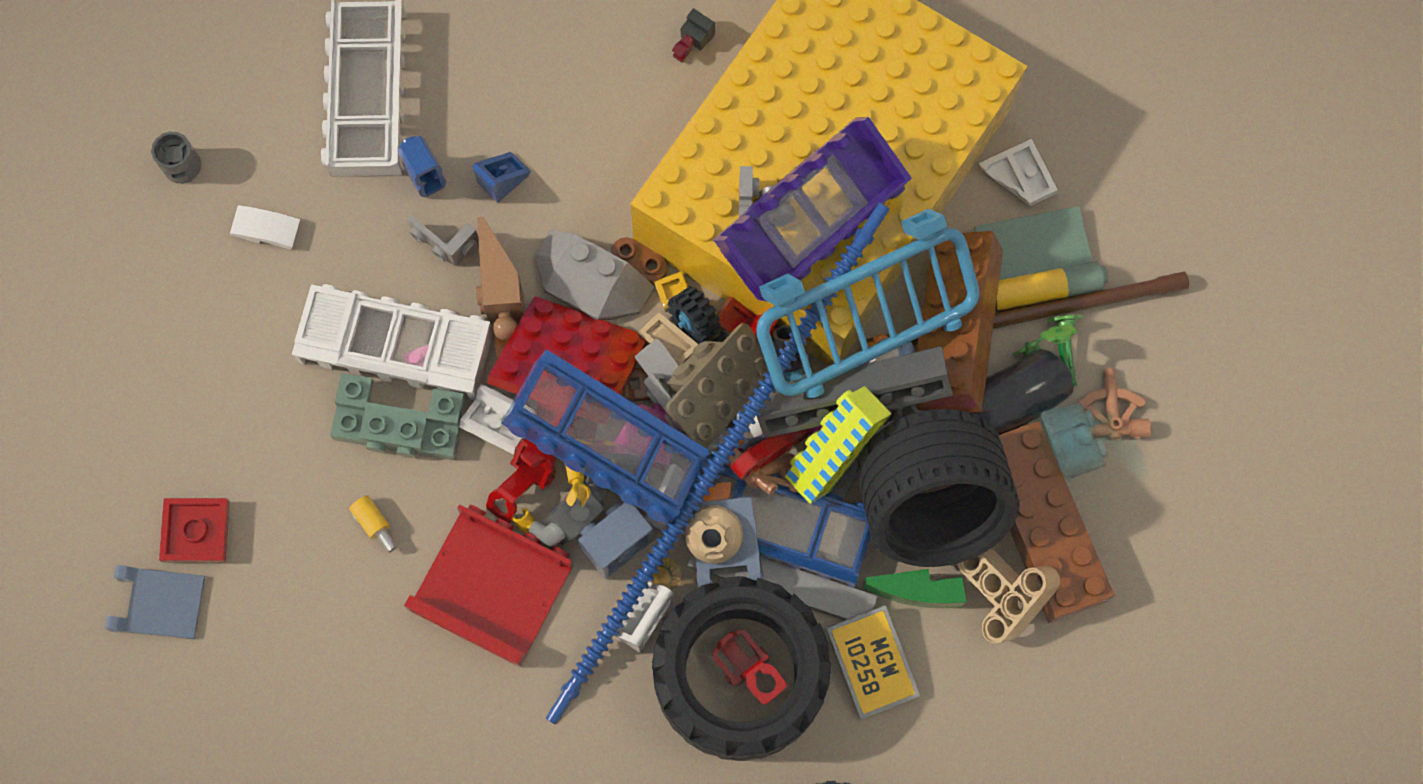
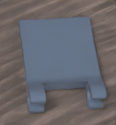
[693,496,764,587]
[105,565,205,639]

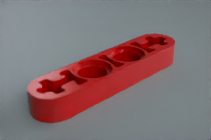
[731,429,811,480]

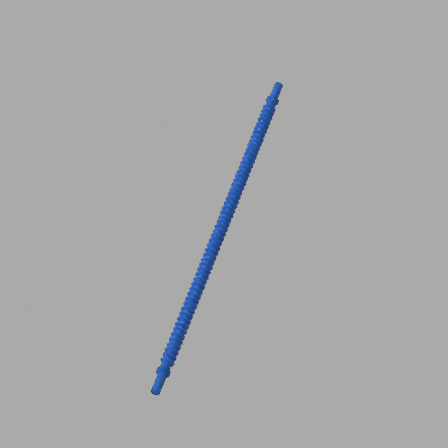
[546,202,890,724]

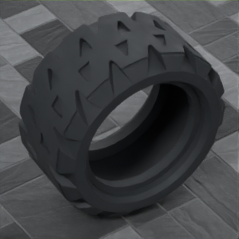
[652,576,831,761]

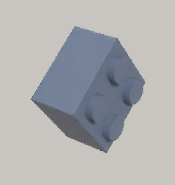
[578,501,654,580]

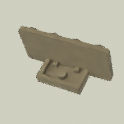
[666,324,769,448]

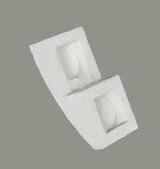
[229,205,300,250]

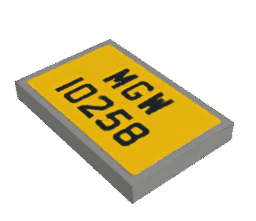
[825,605,920,719]

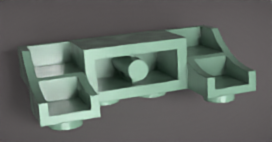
[330,373,465,460]

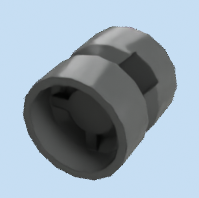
[151,131,202,184]

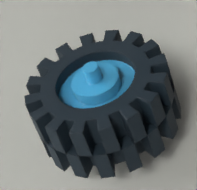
[667,286,721,344]

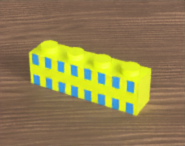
[785,386,891,504]

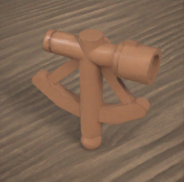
[1076,367,1151,440]
[725,447,797,496]

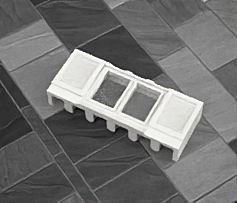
[292,284,494,401]

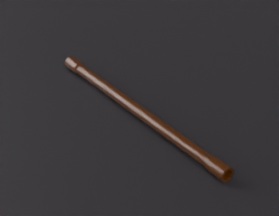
[861,271,1189,348]

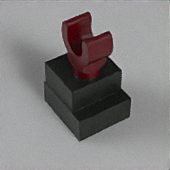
[672,8,716,63]

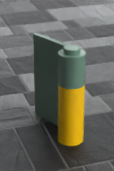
[974,206,1108,311]

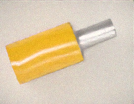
[349,495,398,553]

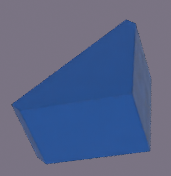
[473,152,531,203]

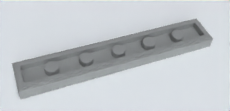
[687,553,877,620]

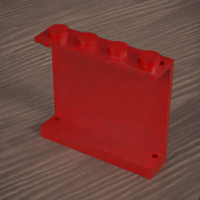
[404,504,573,667]

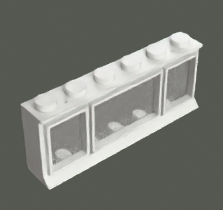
[321,0,406,177]

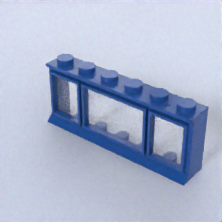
[501,349,710,524]
[682,454,871,588]

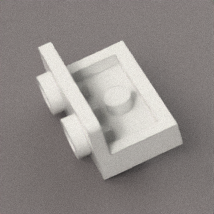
[459,385,535,455]

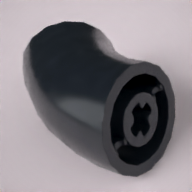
[973,349,1074,435]

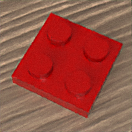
[159,498,230,563]

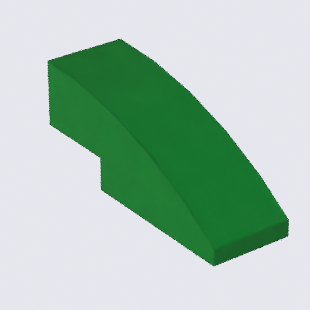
[863,569,967,608]

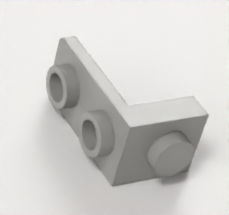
[407,215,479,266]

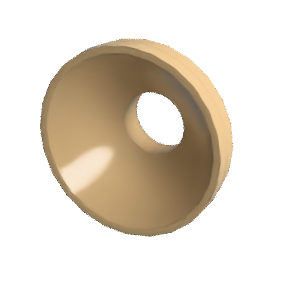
[685,505,743,564]

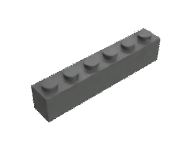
[754,346,953,438]

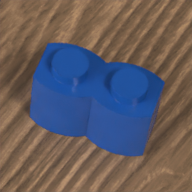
[398,136,446,198]

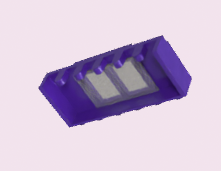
[713,117,912,302]

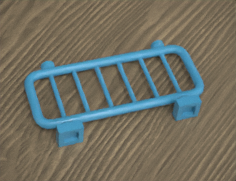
[756,209,980,398]

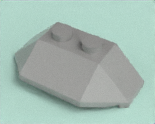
[535,230,655,320]

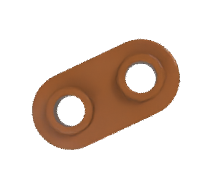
[611,237,667,285]

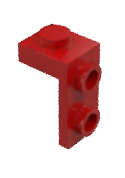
[717,297,779,340]

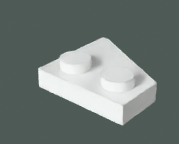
[979,139,1058,206]

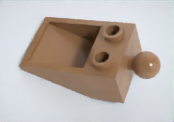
[476,217,525,340]

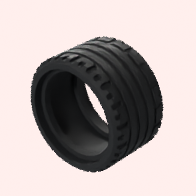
[856,409,1020,567]

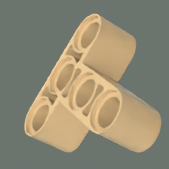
[957,548,1060,644]

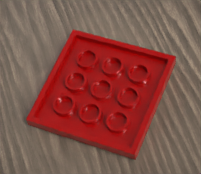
[487,296,647,426]

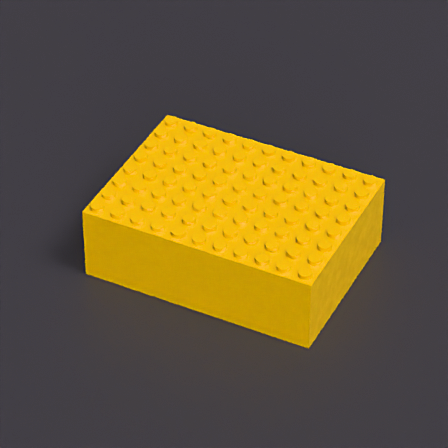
[630,0,1028,366]

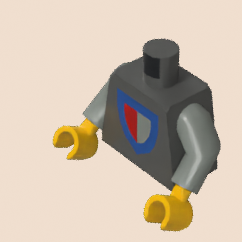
[512,482,608,546]

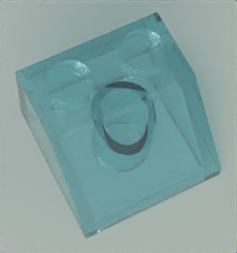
[1040,404,1108,478]

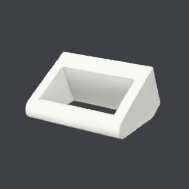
[613,582,674,653]

